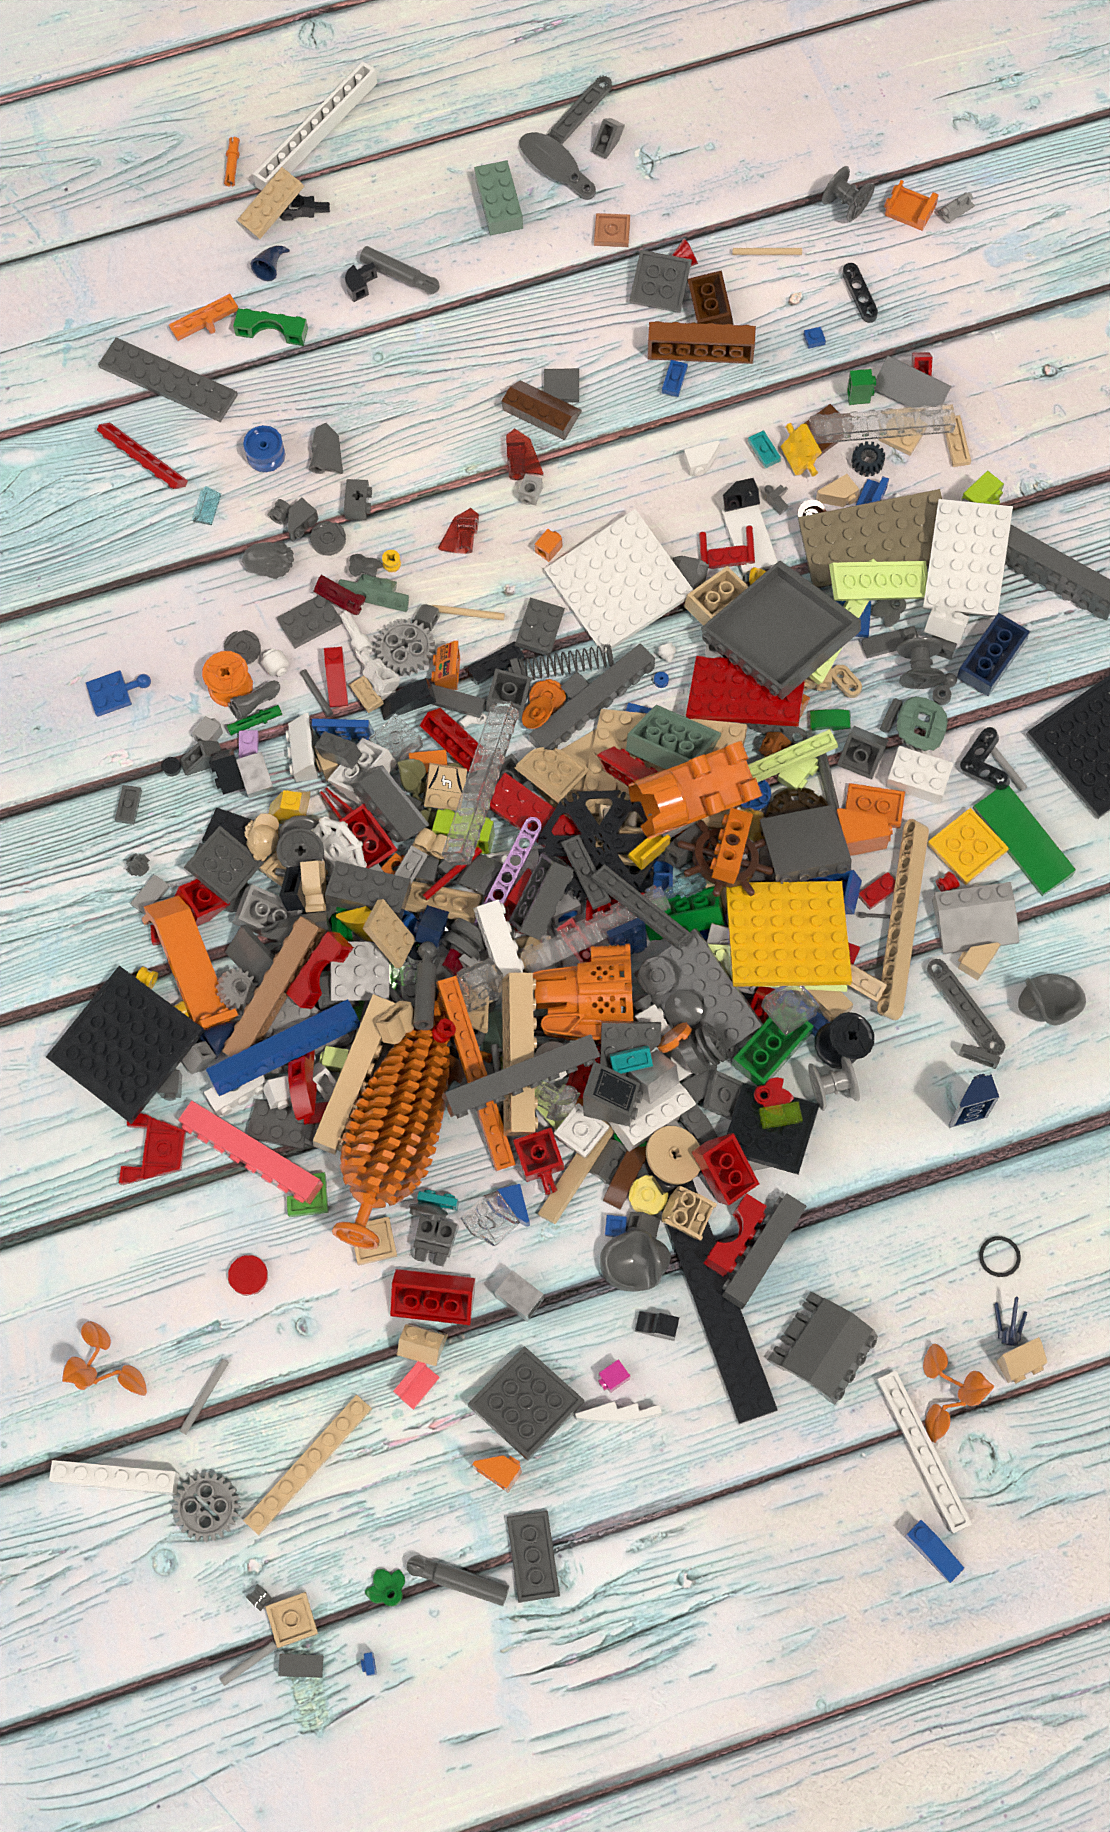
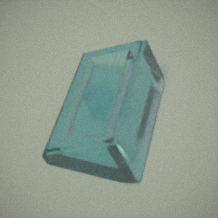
[191,486,221,525]

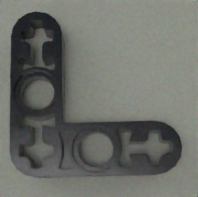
[960,727,1010,790]

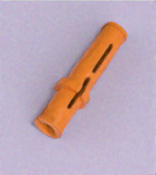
[224,137,240,187]

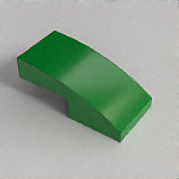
[810,709,851,731]

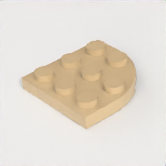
[515,747,590,803]

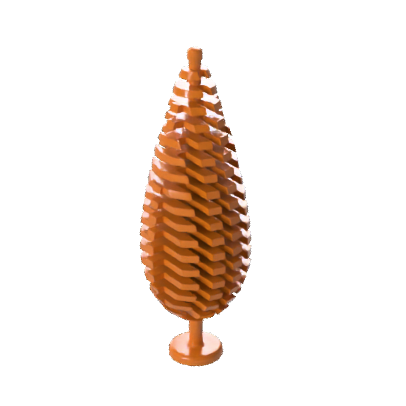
[332,992,450,1250]

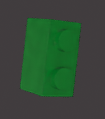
[847,369,876,405]

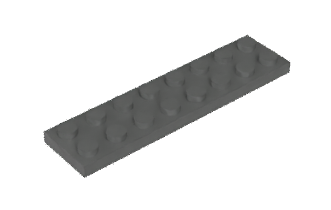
[98,337,238,423]

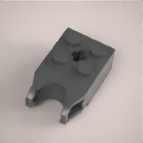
[261,911,331,956]

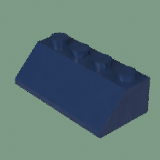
[949,1074,999,1128]

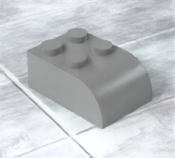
[232,884,302,942]

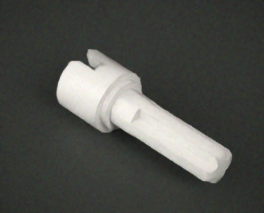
[340,611,374,656]

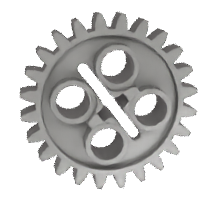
[376,618,435,676]
[172,1472,241,1542]

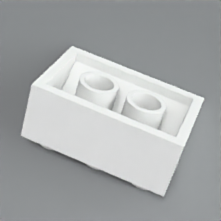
[286,713,318,782]
[328,738,397,805]

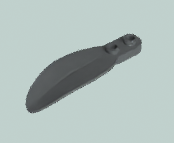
[519,132,596,200]

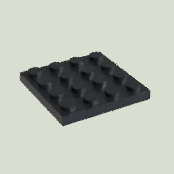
[727,1083,820,1175]

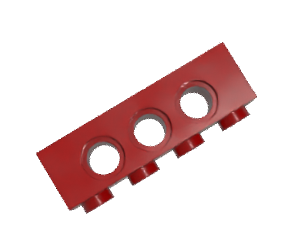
[420,707,492,774]

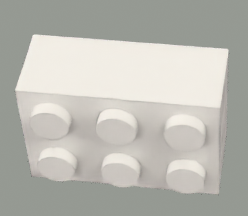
[886,746,953,805]

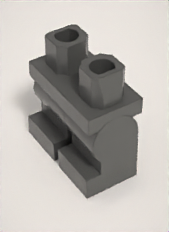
[413,1215,459,1267]

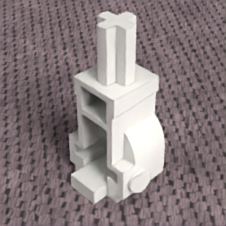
[357,651,400,700]

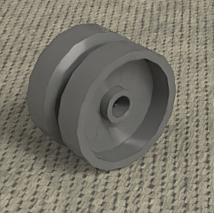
[440,918,487,961]

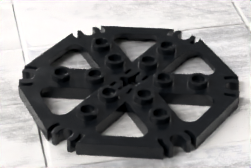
[538,790,660,901]

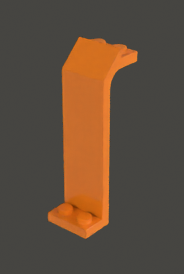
[141,895,238,1029]

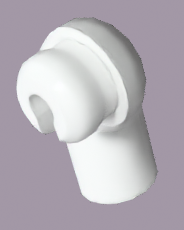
[458,713,487,729]

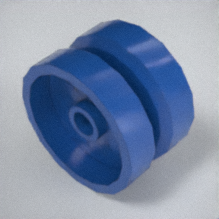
[243,425,286,473]

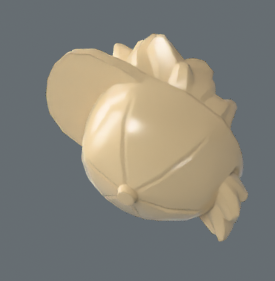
[244,813,279,862]

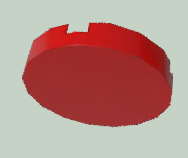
[228,1255,268,1296]

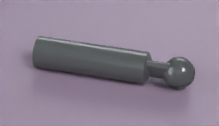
[360,246,440,294]
[414,941,437,1030]
[406,1556,510,1606]

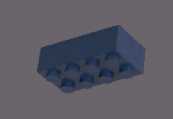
[957,612,1030,696]

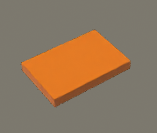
[845,783,905,829]

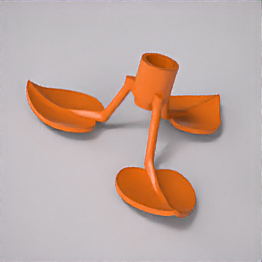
[62,1321,147,1396]
[923,1344,994,1443]

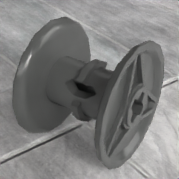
[822,166,875,222]
[897,637,946,689]
[276,815,324,868]

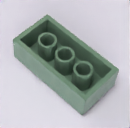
[474,160,523,236]

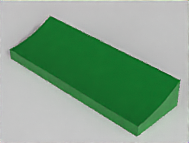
[973,786,1076,896]

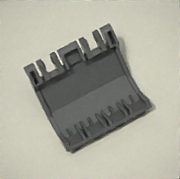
[767,1292,878,1405]

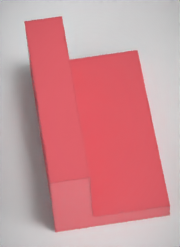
[393,1361,440,1410]

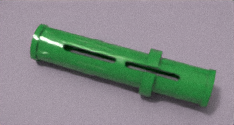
[227,704,283,736]

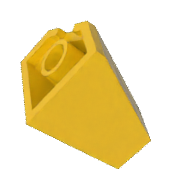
[268,789,311,824]

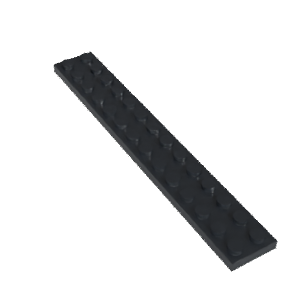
[644,1151,778,1425]

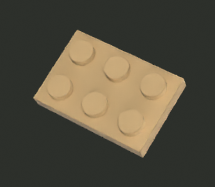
[363,899,415,968]

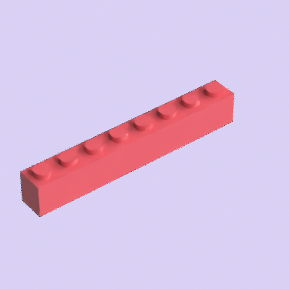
[178,1101,323,1204]

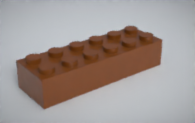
[648,321,756,364]

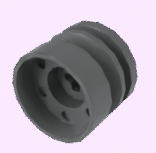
[678,1023,728,1076]

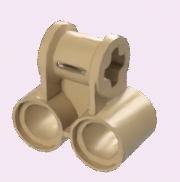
[413,828,453,862]

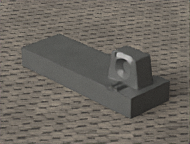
[861,626,919,659]

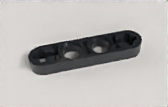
[842,263,878,323]

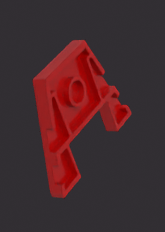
[119,1113,186,1185]

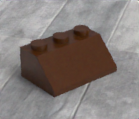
[688,270,734,325]

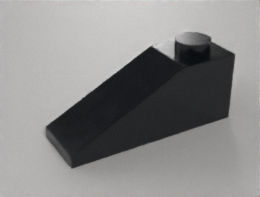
[380,678,436,720]

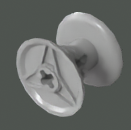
[808,1056,860,1111]

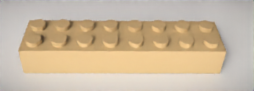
[502,973,538,1136]
[313,994,395,1155]

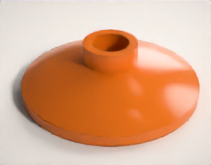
[522,696,553,729]

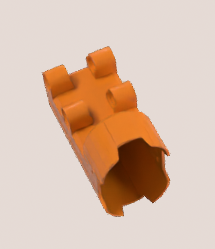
[628,740,762,839]

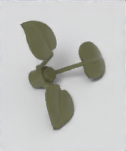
[397,759,464,831]

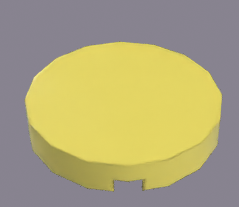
[628,1175,668,1216]

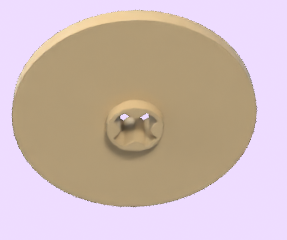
[646,1126,700,1185]

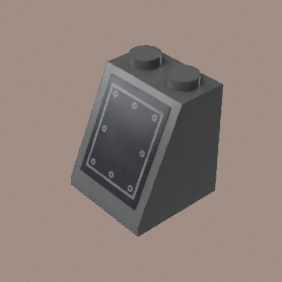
[583,1062,643,1127]

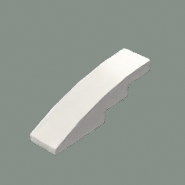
[575,1401,662,1423]

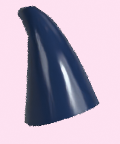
[250,246,290,281]
[200,1022,237,1059]

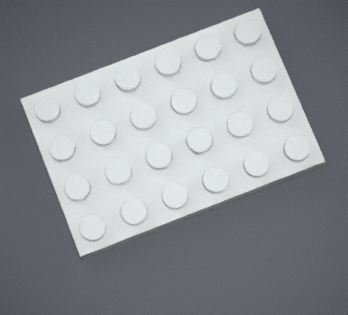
[923,499,1013,617]

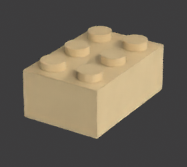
[684,566,748,626]

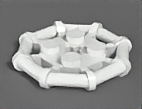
[311,817,367,876]

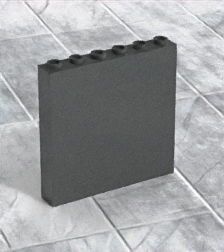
[701,560,861,700]

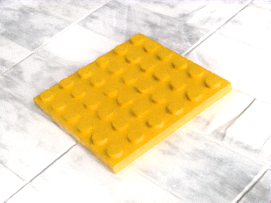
[726,881,852,987]

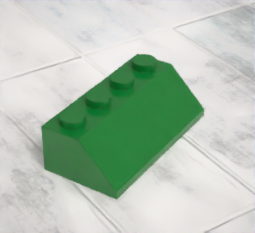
[645,887,725,941]

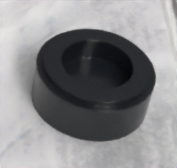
[162,757,182,777]

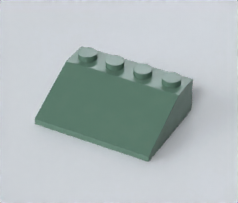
[626,704,722,769]

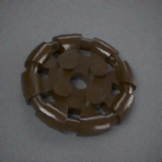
[764,787,829,818]

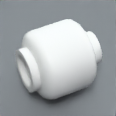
[262,649,289,677]

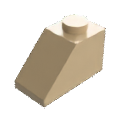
[816,474,860,507]
[958,942,1001,981]

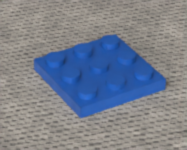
[312,719,374,741]

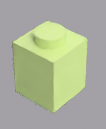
[320,1046,349,1073]

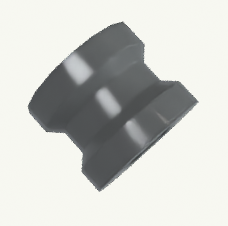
[246,1584,273,1611]

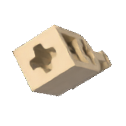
[300,861,326,912]

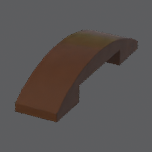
[603,1139,649,1210]

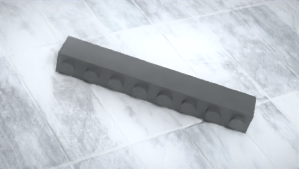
[529,643,655,750]
[442,1034,600,1119]

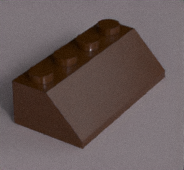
[501,380,582,440]

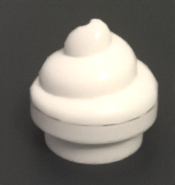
[658,642,676,662]

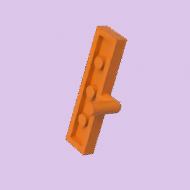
[169,294,238,341]

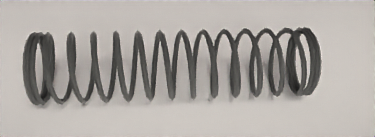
[519,644,614,680]

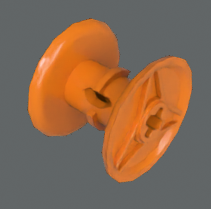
[202,651,253,707]

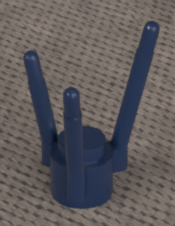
[994,1296,1027,1346]

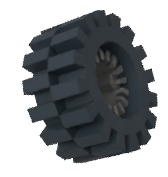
[852,441,885,477]

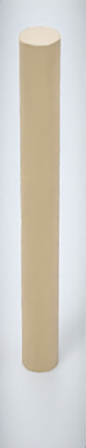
[732,248,802,255]
[432,605,505,620]

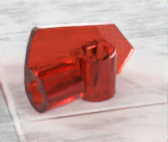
[506,428,544,480]
[438,508,479,554]

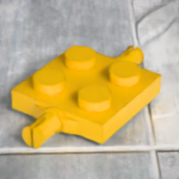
[780,423,822,477]

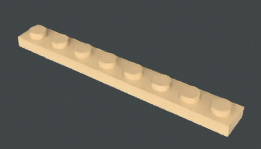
[243,1395,372,1535]

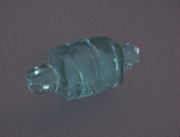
[663,871,707,899]

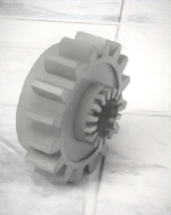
[216,968,258,1011]

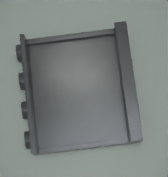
[759,805,852,884]

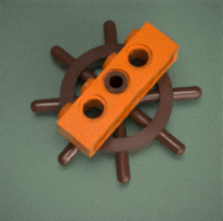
[677,808,774,897]

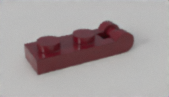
[313,574,366,615]

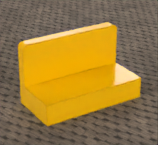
[628,834,671,870]

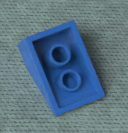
[802,870,862,915]

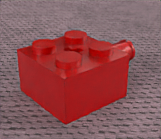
[513,1128,564,1195]

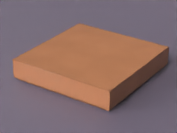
[594,213,630,247]

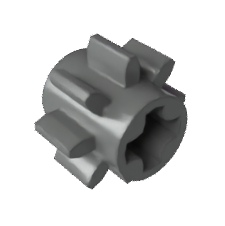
[126,853,150,877]

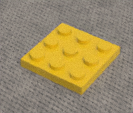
[927,808,1009,885]

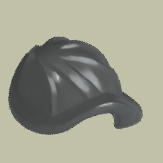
[1018,974,1086,1025]
[600,1230,671,1292]

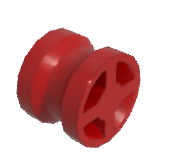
[936,871,960,892]
[431,1019,456,1043]

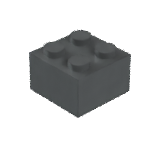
[485,669,532,719]

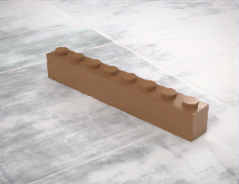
[222,916,326,1057]

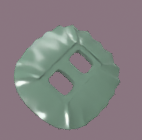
[896,696,948,751]

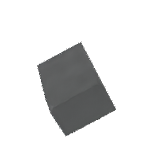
[278,1654,324,1678]

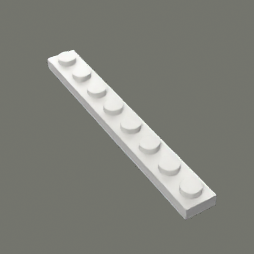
[877,1371,972,1534]

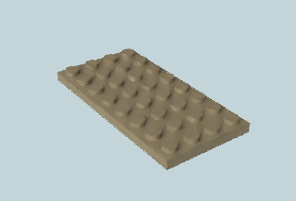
[798,489,942,588]

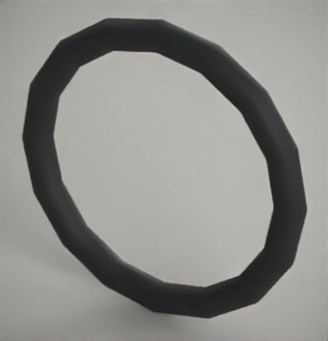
[979,1236,1021,1277]

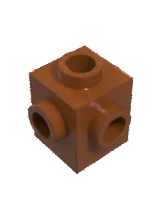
[758,732,792,758]

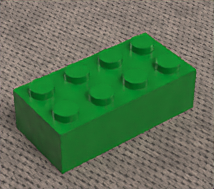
[732,1002,814,1087]

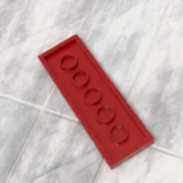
[483,773,581,868]

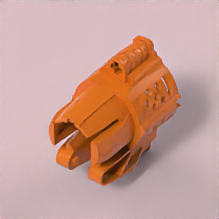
[533,944,633,1045]

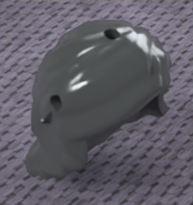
[242,541,294,579]

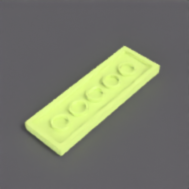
[829,561,928,601]

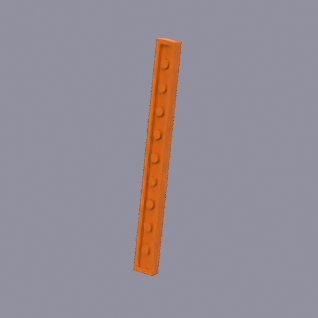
[436,976,516,1171]

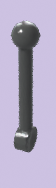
[858,912,890,919]

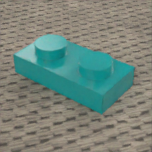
[748,430,781,469]
[609,1045,653,1074]
[417,1190,459,1211]

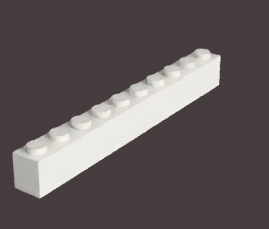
[253,62,377,191]

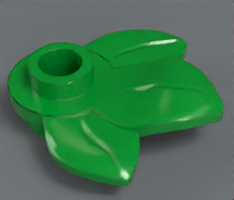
[365,1569,405,1607]

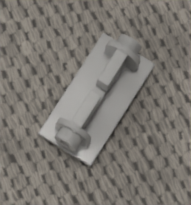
[937,192,975,223]

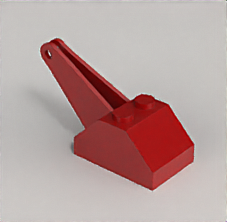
[319,787,397,869]

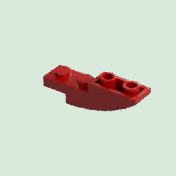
[288,1050,317,1121]

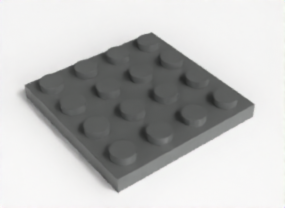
[468,1346,584,1461]

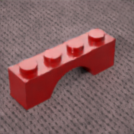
[286,931,354,1009]
[703,1193,767,1276]

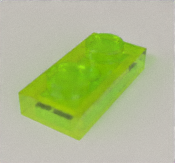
[759,1102,803,1129]

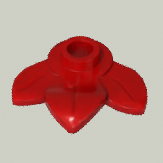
[754,1077,794,1117]

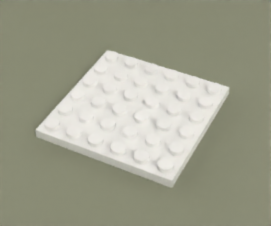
[544,509,693,655]

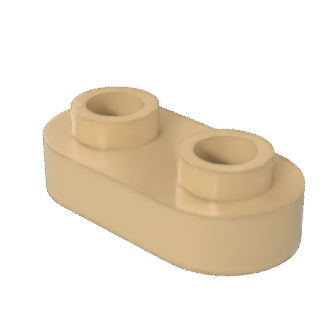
[832,665,862,698]

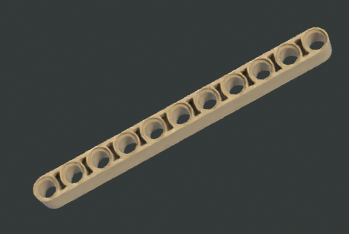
[877,819,929,1021]

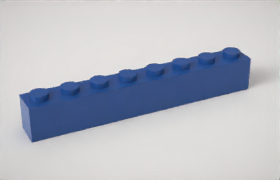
[206,999,361,1097]

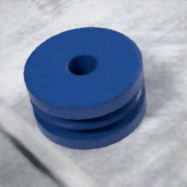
[654,672,669,688]

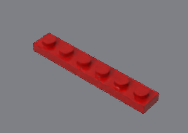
[97,422,188,489]

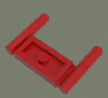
[699,525,755,569]

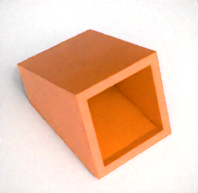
[836,808,893,856]

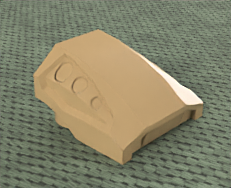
[662,1186,717,1240]

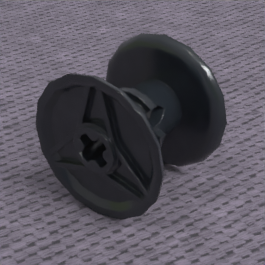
[814,1012,874,1069]

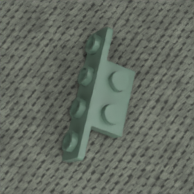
[338,574,409,612]

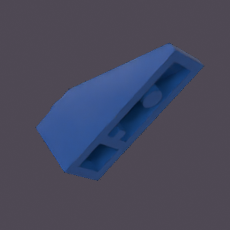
[904,1520,964,1583]

